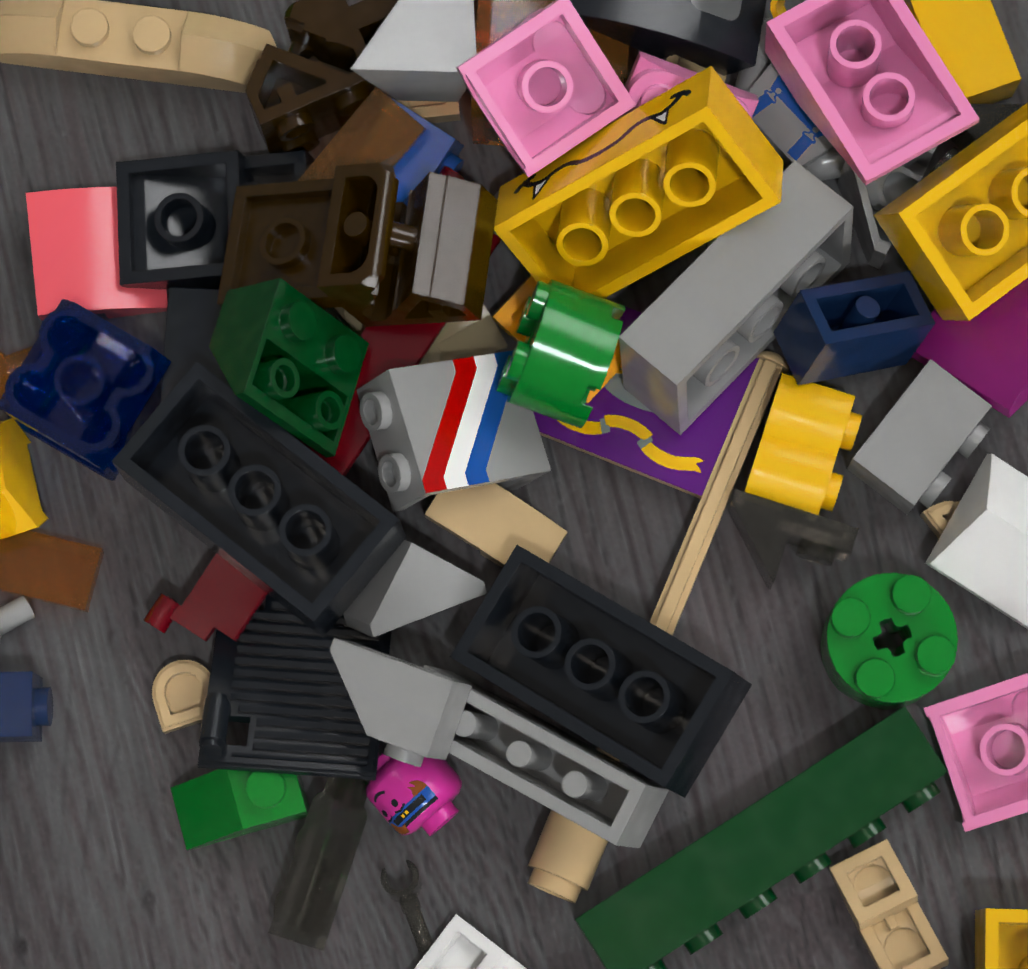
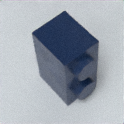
[773,271,936,385]

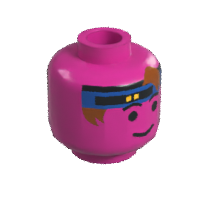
[366,754,462,836]

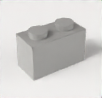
[847,359,992,515]

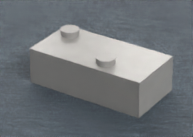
[619,160,854,435]

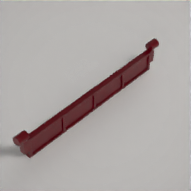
[143,166,501,642]

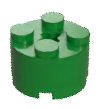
[496,279,625,428]
[820,573,958,710]

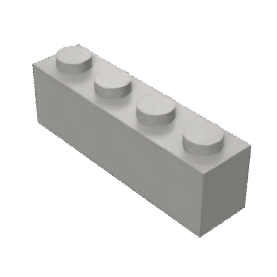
[424,665,669,848]

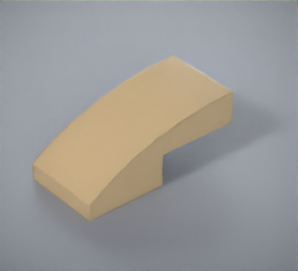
[425,483,568,568]
[829,839,949,969]

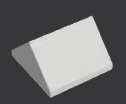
[925,454,1028,629]

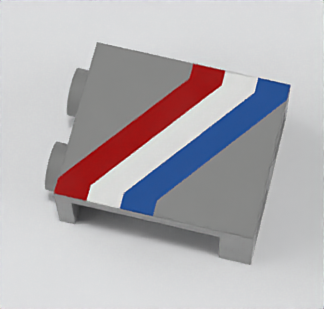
[357,350,551,512]

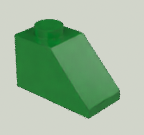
[170,769,312,851]

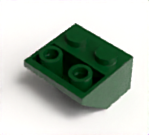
[209,278,369,458]

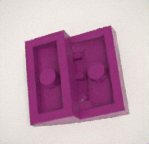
[912,278,1028,418]

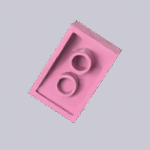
[765,0,980,186]

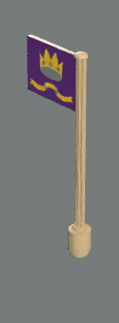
[528,298,789,903]

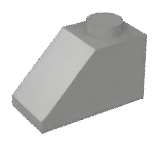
[330,638,472,767]

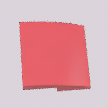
[26,186,168,321]

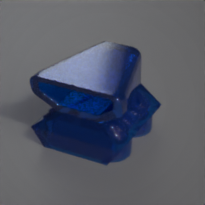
[0,299,171,481]

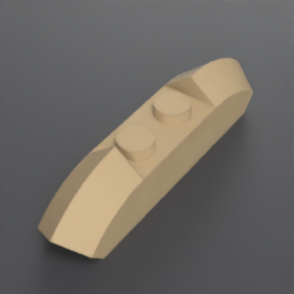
[0,0,277,93]

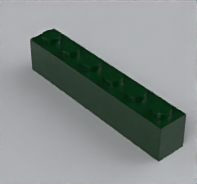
[575,706,948,969]

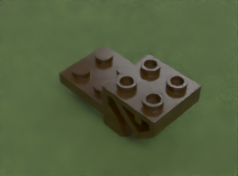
[245,0,479,154]
[217,163,498,327]

